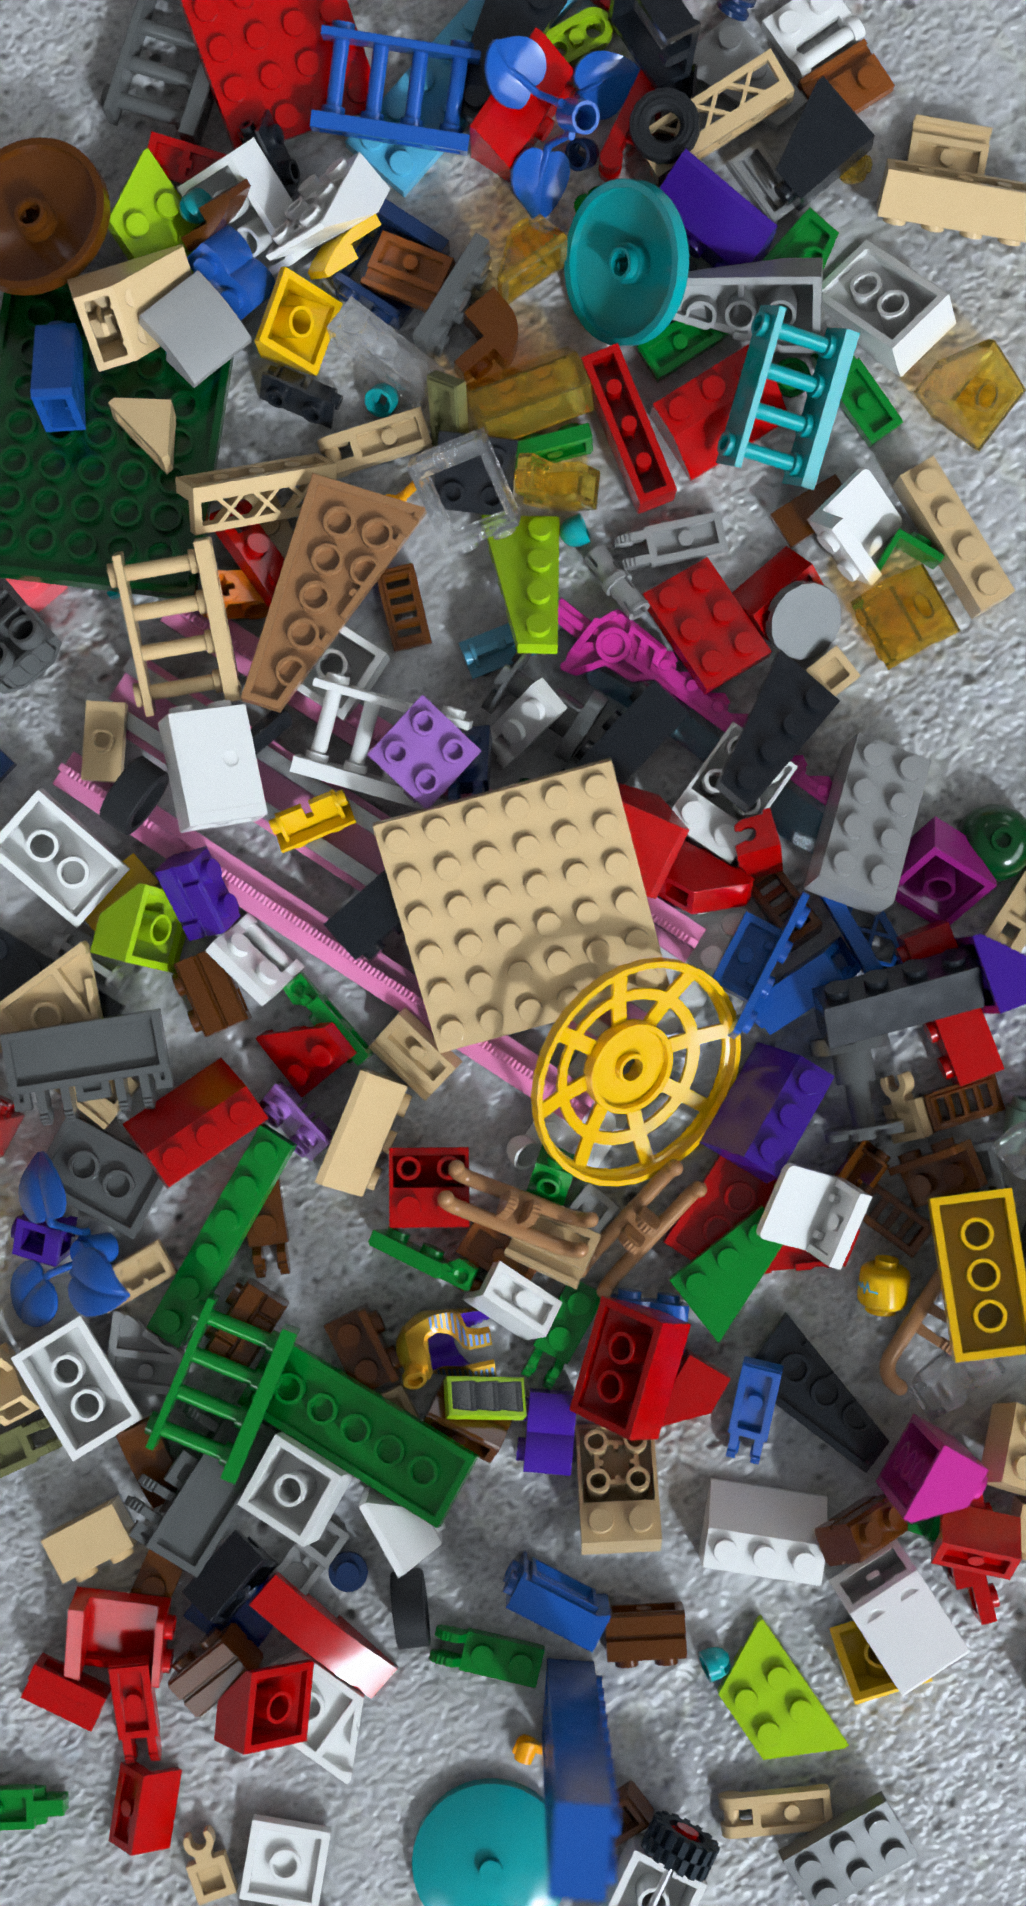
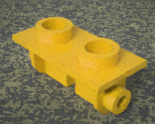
[268,789,356,854]

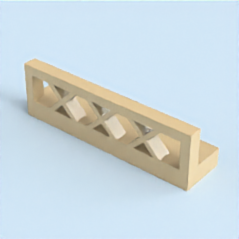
[646,48,795,187]
[175,453,337,535]

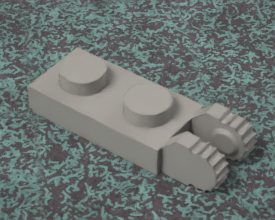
[613,511,728,571]

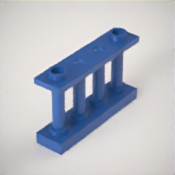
[310,20,481,156]

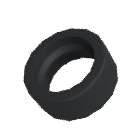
[99,756,169,835]
[390,1568,431,1650]

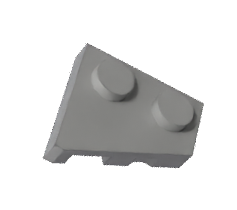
[107,1309,187,1394]

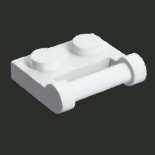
[760,0,866,80]
[205,913,305,1006]

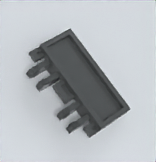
[0,1008,174,1126]
[124,1395,277,1577]

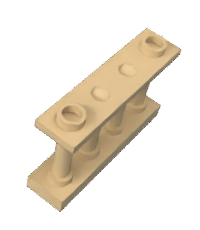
[107,536,242,717]

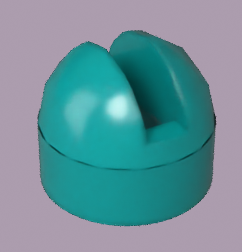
[179,188,212,224]
[364,382,399,418]
[560,513,591,547]
[698,1647,731,1683]

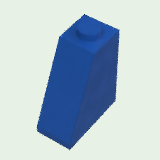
[30,321,86,432]
[753,936,862,1035]

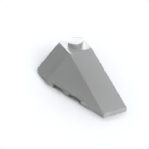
[672,258,823,353]

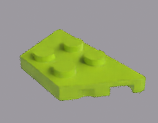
[108,148,199,274]
[717,1615,849,1760]

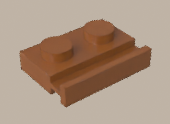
[797,38,895,114]
[360,230,456,313]

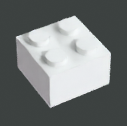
[237,1432,353,1547]

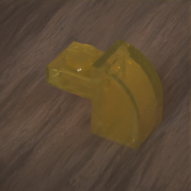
[514,453,600,511]

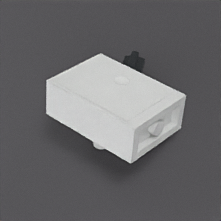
[158,700,293,833]

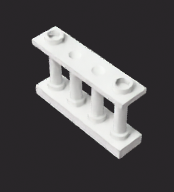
[290,671,474,809]

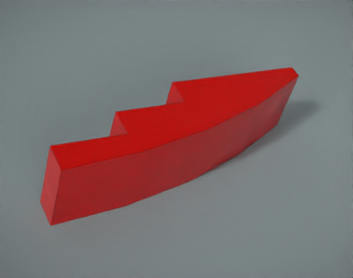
[249,1571,398,1699]

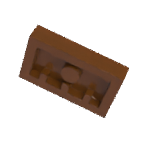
[888,1137,988,1209]
[323,1303,402,1390]

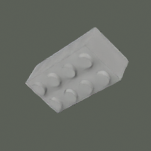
[803,733,931,916]

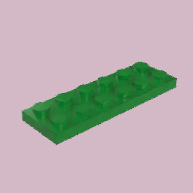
[237,1343,479,1528]

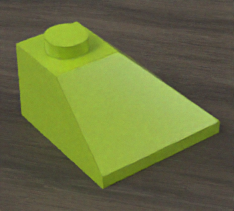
[90,883,186,974]

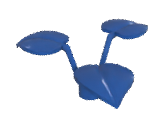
[484,35,641,222]
[10,1151,130,1327]

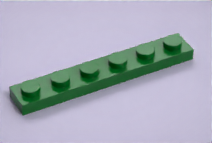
[146,1124,298,1349]

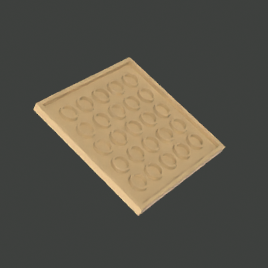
[373,758,670,1053]

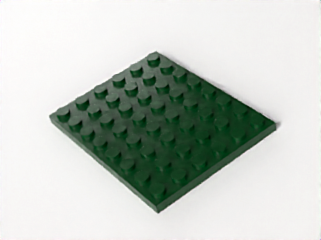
[0,283,234,599]

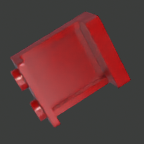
[64,1586,177,1688]

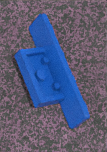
[712,891,811,1039]

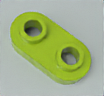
[546,7,613,67]

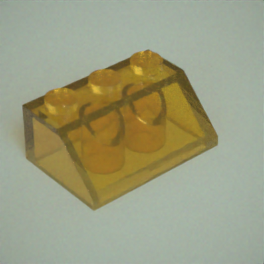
[466,346,595,439]

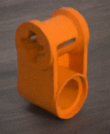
[199,570,269,619]

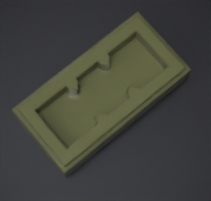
[427,370,469,448]

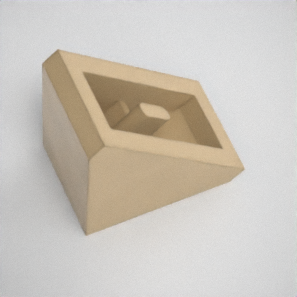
[108,398,176,474]

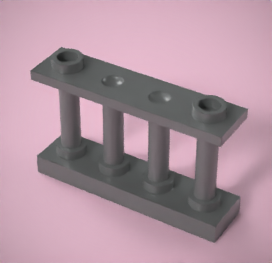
[101,0,215,146]

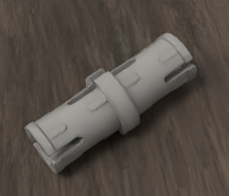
[585,545,650,620]

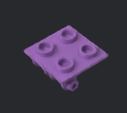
[367,694,481,809]
[259,1082,333,1161]

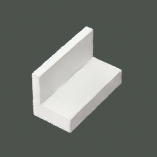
[462,1261,563,1341]

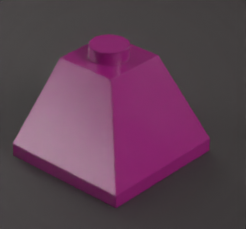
[895,816,997,925]

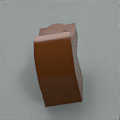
[454,287,518,383]

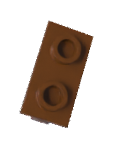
[834,1140,891,1188]

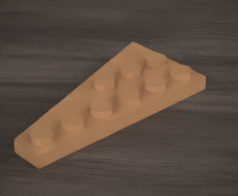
[241,473,427,713]

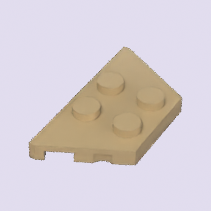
[0,940,103,1053]

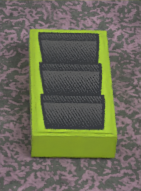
[443,1376,527,1420]

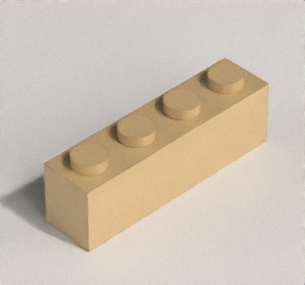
[876,158,1026,246]
[892,455,1015,619]

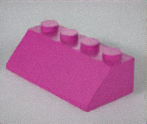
[875,1413,989,1523]

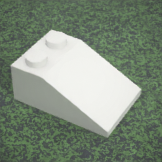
[822,239,956,377]
[0,788,130,928]

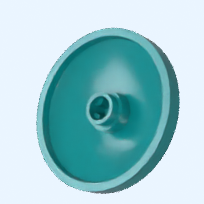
[564,179,689,346]
[412,1778,562,1906]

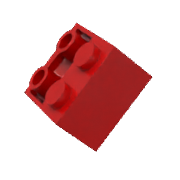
[389,1147,470,1228]

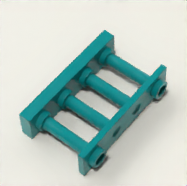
[716,305,860,490]

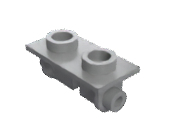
[48,923,135,998]

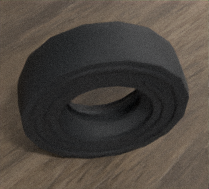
[629,88,700,164]

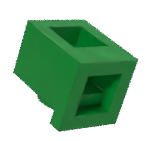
[526,1144,575,1205]

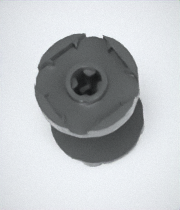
[481,651,610,763]
[810,1033,905,1143]

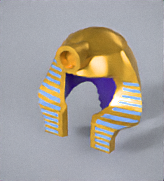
[396,1307,496,1390]

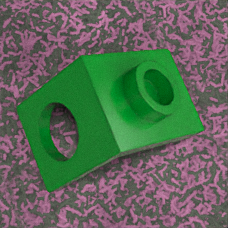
[876,528,945,571]

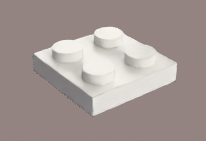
[239,1814,332,1906]

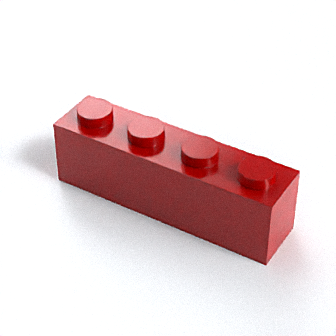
[580,343,677,515]
[895,920,1005,1087]

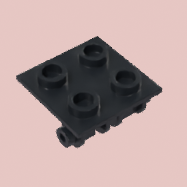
[432,430,518,517]

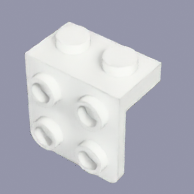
[807,468,902,586]
[756,1163,872,1270]

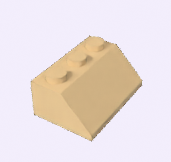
[315,1067,413,1197]

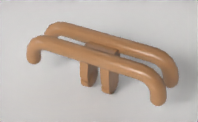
[582,1159,707,1298]
[437,1160,598,1258]
[879,1267,952,1396]

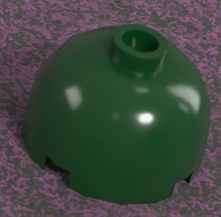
[956,804,1026,882]

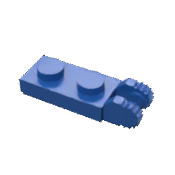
[726,1356,784,1465]

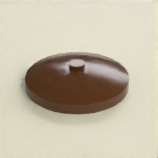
[0,137,110,296]

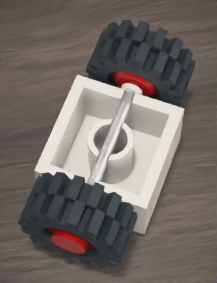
[598,1810,720,1906]

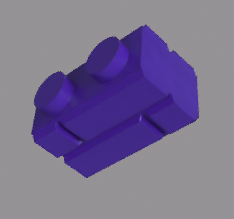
[154,846,240,941]

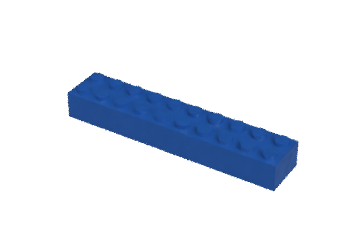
[541,1658,620,1902]

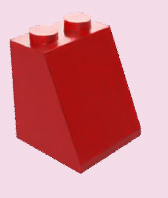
[617,783,690,899]

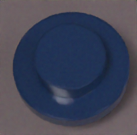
[328,1551,368,1592]

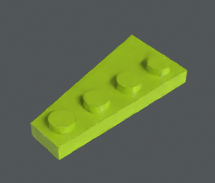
[481,515,560,654]

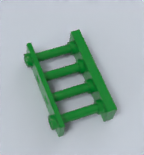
[144,1293,300,1485]

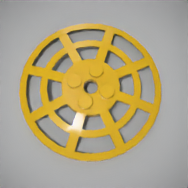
[531,957,741,1187]

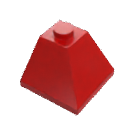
[214,1659,314,1755]

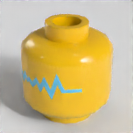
[857,1255,911,1317]

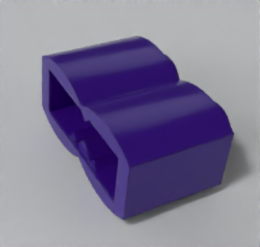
[516,1388,576,1476]

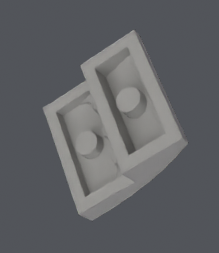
[139,270,252,388]

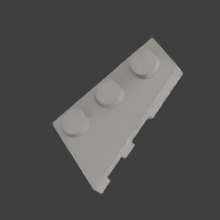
[692,16,808,132]

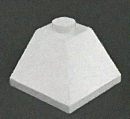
[359,1486,446,1578]

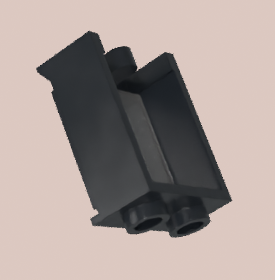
[608,0,701,89]

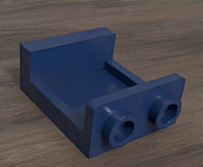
[332,199,450,330]

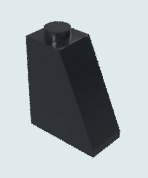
[774,76,875,212]

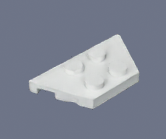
[262,1648,365,1785]

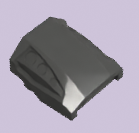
[0,581,62,694]

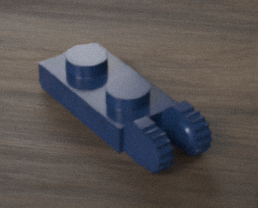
[448,725,492,802]

